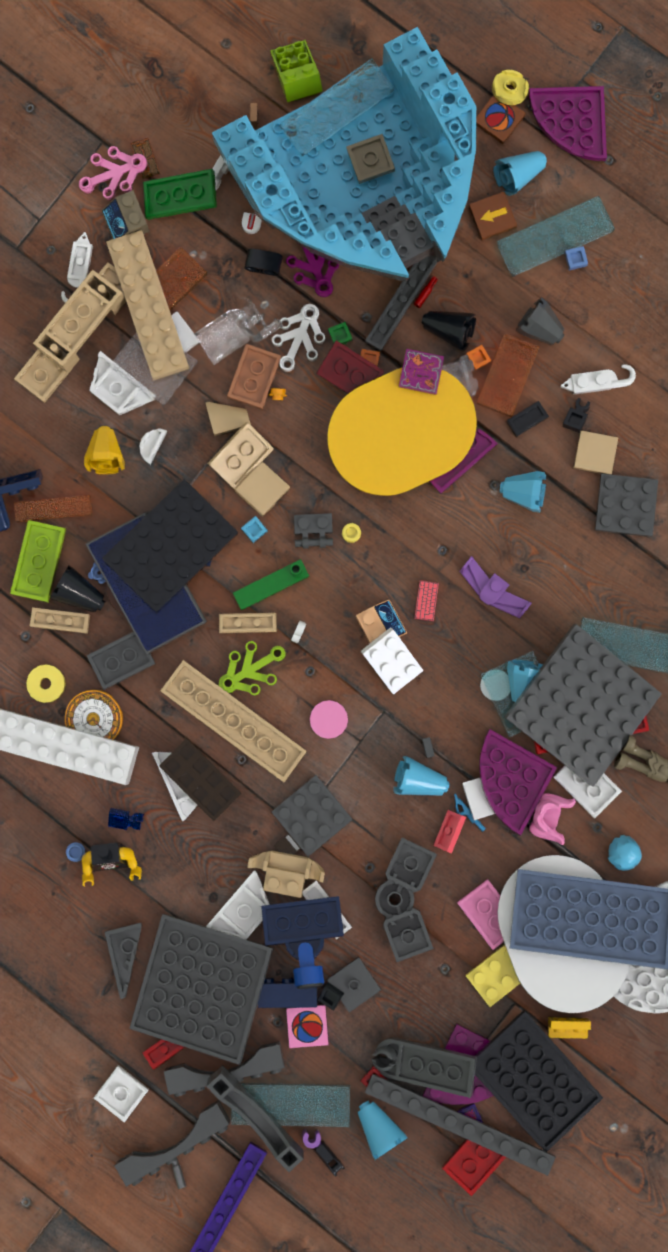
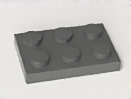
[87,632,156,690]

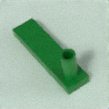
[233,559,310,611]

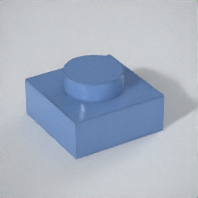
[565,246,588,270]

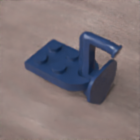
[0,469,43,532]

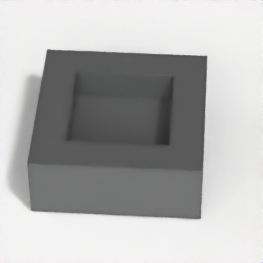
[421,737,435,758]

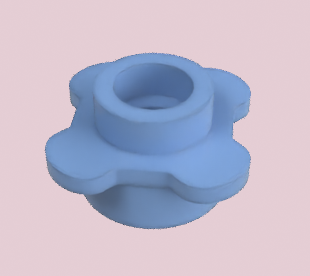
[88,563,111,584]

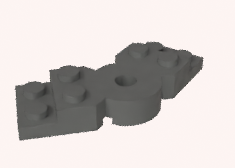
[375,837,437,962]

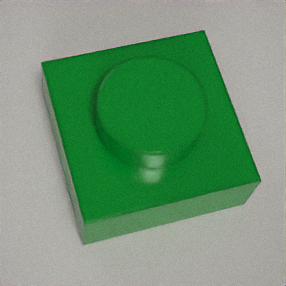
[328,322,353,344]

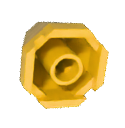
[84,426,125,475]

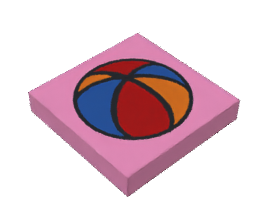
[286,1004,328,1048]

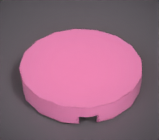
[310,700,348,739]

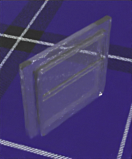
[109,331,198,406]

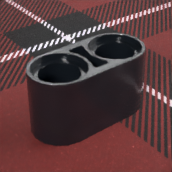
[244,248,283,276]

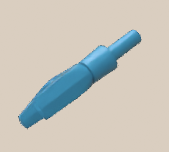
[454,793,486,832]

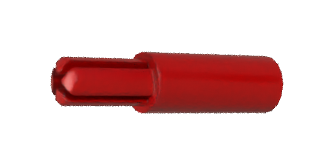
[414,276,438,308]

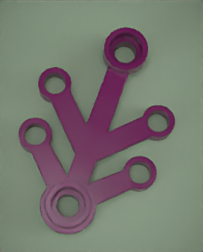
[286,242,339,297]

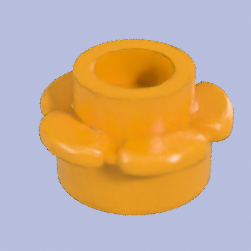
[269,388,287,400]

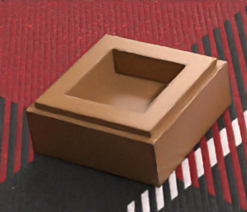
[250,103,258,129]

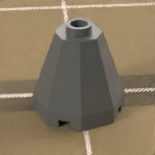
[516,297,564,345]

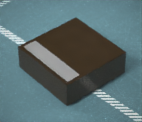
[274,834,301,854]

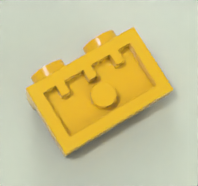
[548,1017,591,1039]

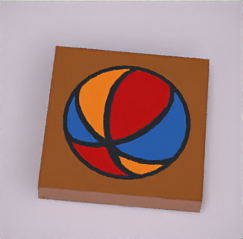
[476,95,526,144]

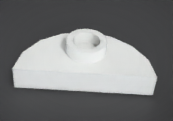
[139,428,167,465]

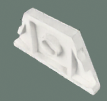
[90,351,157,416]
[152,752,197,821]
[206,870,270,939]

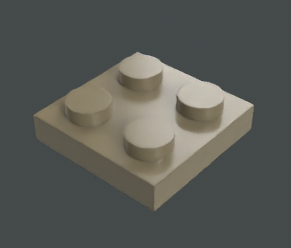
[346,134,395,184]

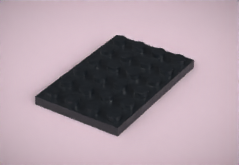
[102,479,238,614]
[475,1010,603,1152]

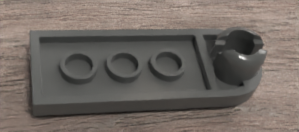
[372,1037,477,1098]

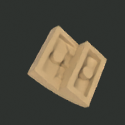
[235,462,290,517]

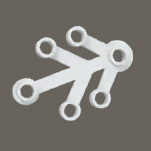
[272,304,325,372]

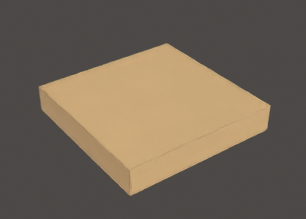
[573,431,618,475]

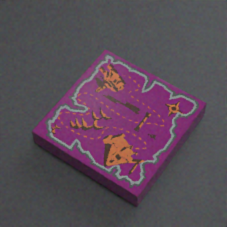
[399,349,444,395]

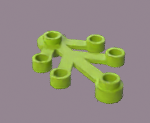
[219,641,286,696]

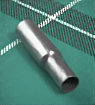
[172,1159,186,1189]

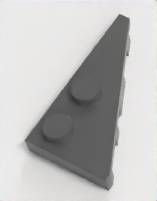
[104,922,142,999]

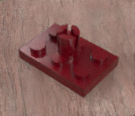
[316,340,384,394]

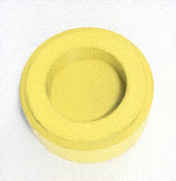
[342,523,361,543]

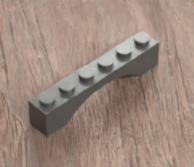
[164,1041,285,1097]
[207,1065,304,1172]
[115,1100,231,1187]

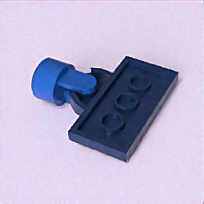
[261,896,344,989]

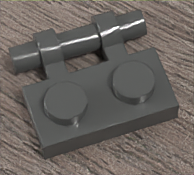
[294,513,333,549]

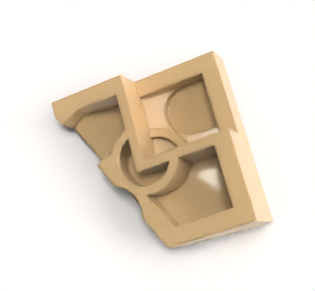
[206,402,251,436]

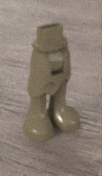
[614,735,668,784]

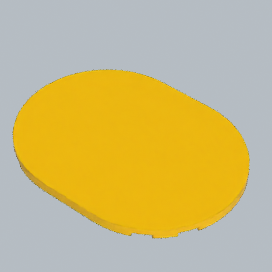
[327,368,477,496]

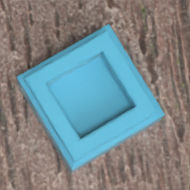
[241,516,268,543]

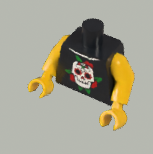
[82,843,142,887]

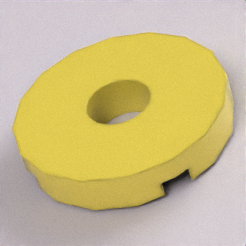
[492,70,529,105]
[26,665,66,703]

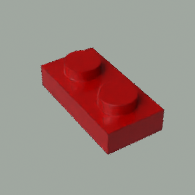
[143,1039,186,1070]

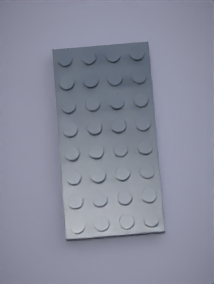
[509,869,668,970]

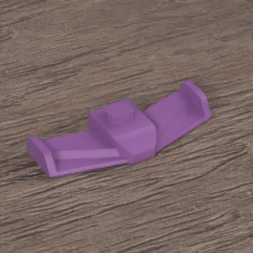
[459,556,532,618]

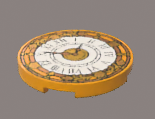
[65,690,123,740]

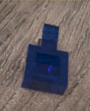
[108,808,144,830]

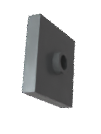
[327,957,381,1012]

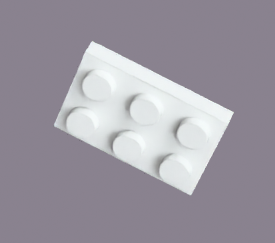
[361,627,423,695]

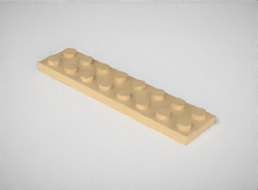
[106,230,189,381]
[161,660,307,782]

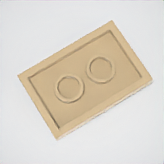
[207,422,274,490]

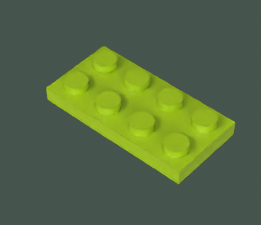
[10,520,66,603]

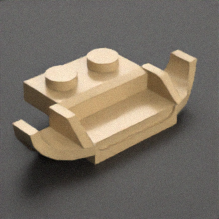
[247,850,325,898]

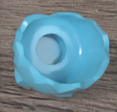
[608,835,642,871]

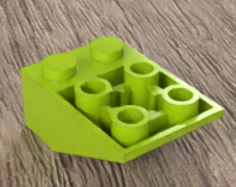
[270,40,323,102]

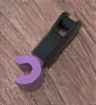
[302,1129,345,1177]

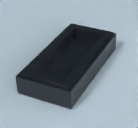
[506,401,549,437]

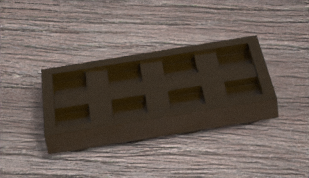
[159,738,242,821]

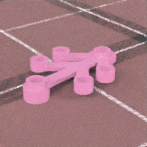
[79,146,147,200]

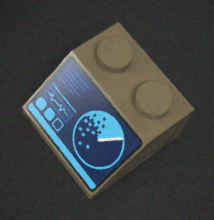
[101,190,150,239]

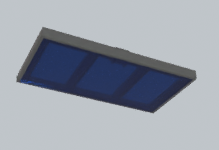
[86,512,207,655]

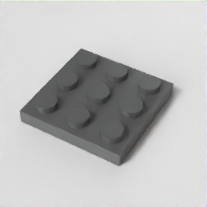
[595,473,658,537]
[272,775,353,857]

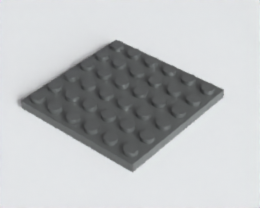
[504,624,662,787]
[129,914,273,1065]

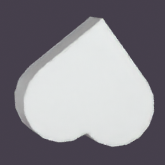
[291,621,306,643]

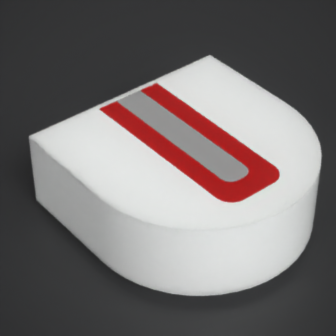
[242,212,262,234]

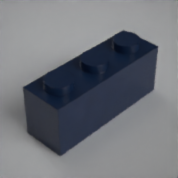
[258,978,317,1008]

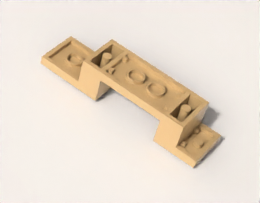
[14,262,126,403]

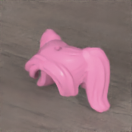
[529,793,576,845]

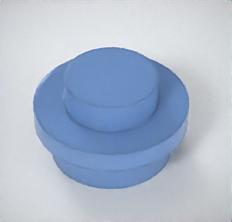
[66,842,86,862]

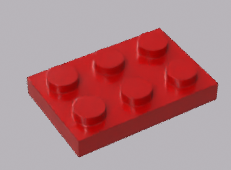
[442,1139,506,1196]

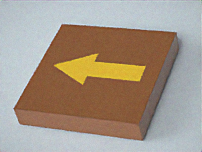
[469,192,517,240]

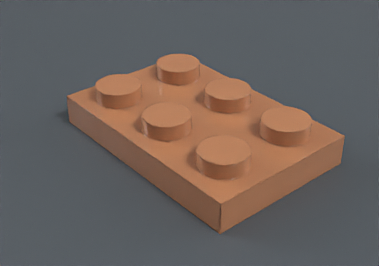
[227,344,282,410]

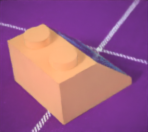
[356,600,407,643]

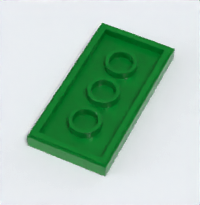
[143,169,217,220]

